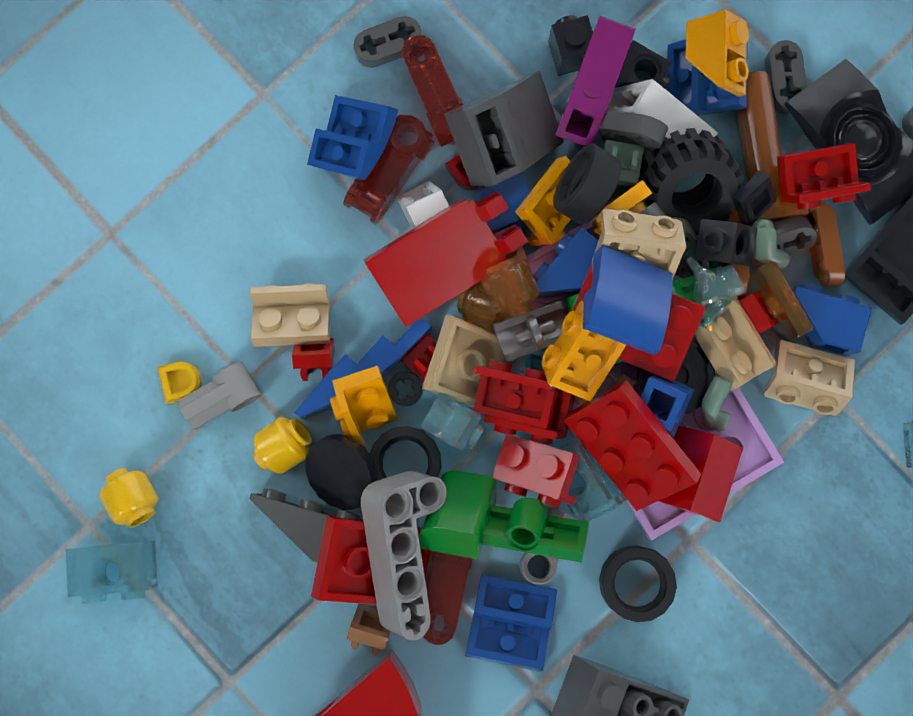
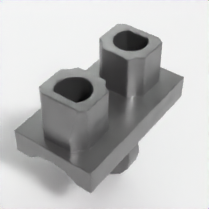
[493,301,565,362]

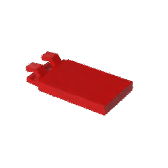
[363,191,528,327]

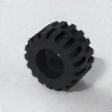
[638,128,745,235]

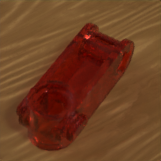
[402,35,464,148]
[343,114,435,225]
[423,551,473,645]

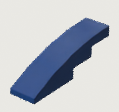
[294,318,432,420]

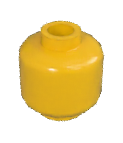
[253,417,312,474]
[99,468,159,528]

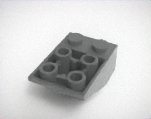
[444,71,564,186]
[551,655,689,716]

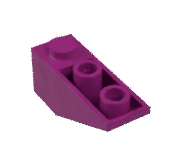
[556,15,636,146]

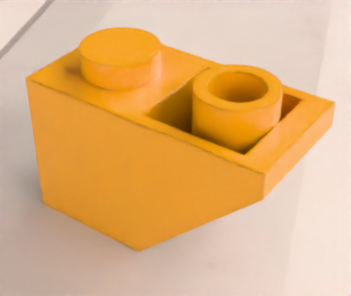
[685,9,749,97]

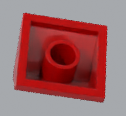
[657,426,743,523]

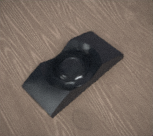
[784,59,913,225]
[845,192,913,325]

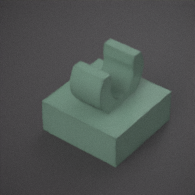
[603,139,644,187]

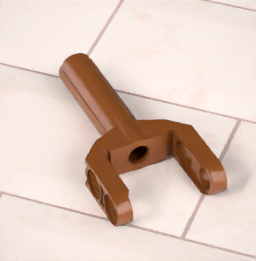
[719,71,845,300]

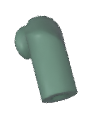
[752,219,790,270]
[702,375,733,432]

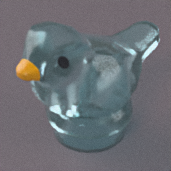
[686,257,745,331]

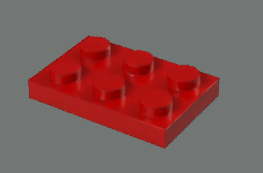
[572,264,706,382]
[564,380,702,511]
[311,516,431,605]

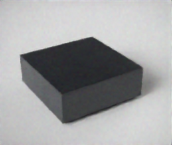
[732,170,777,226]

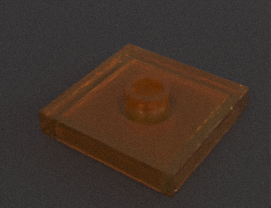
[753,261,813,339]

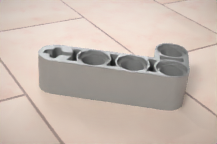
[361,471,447,641]

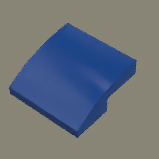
[667,39,748,116]
[307,95,398,180]
[583,245,673,355]
[465,574,558,672]

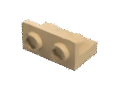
[592,209,686,277]
[250,283,331,347]
[694,299,776,393]
[764,339,855,416]

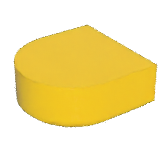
[157,361,202,404]

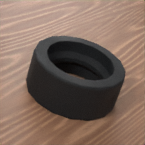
[553,143,622,224]
[370,426,442,495]
[599,545,677,622]

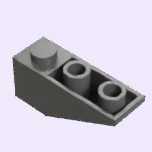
[249,488,360,563]

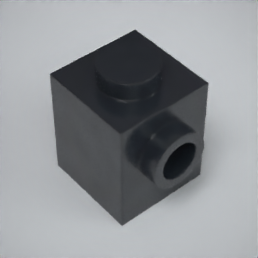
[548,15,593,76]

